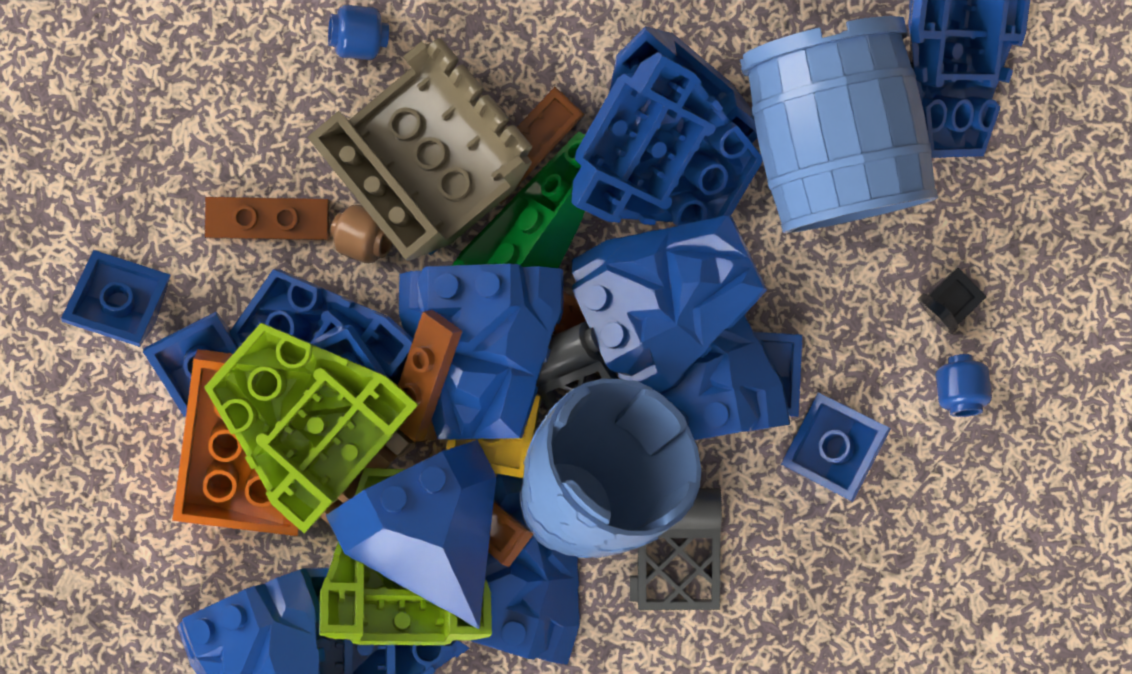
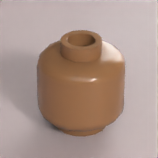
[330,205,393,264]

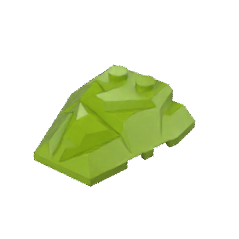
[204,323,419,533]
[319,468,492,645]

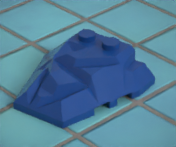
[908,0,1030,158]
[571,52,763,226]
[572,215,767,395]
[399,264,563,440]
[230,269,413,385]
[662,314,791,440]
[470,474,580,665]
[177,568,325,674]

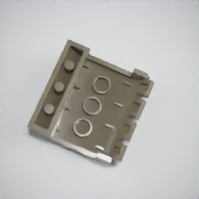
[307,38,533,261]

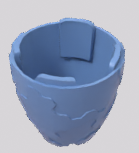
[520,379,701,558]

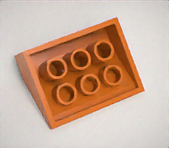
[172,349,299,536]

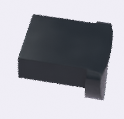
[917,268,987,334]

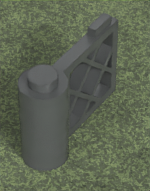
[536,322,619,411]
[630,488,722,610]

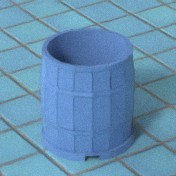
[740,16,938,234]

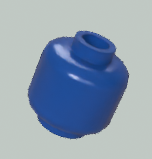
[328,5,389,60]
[935,354,992,417]

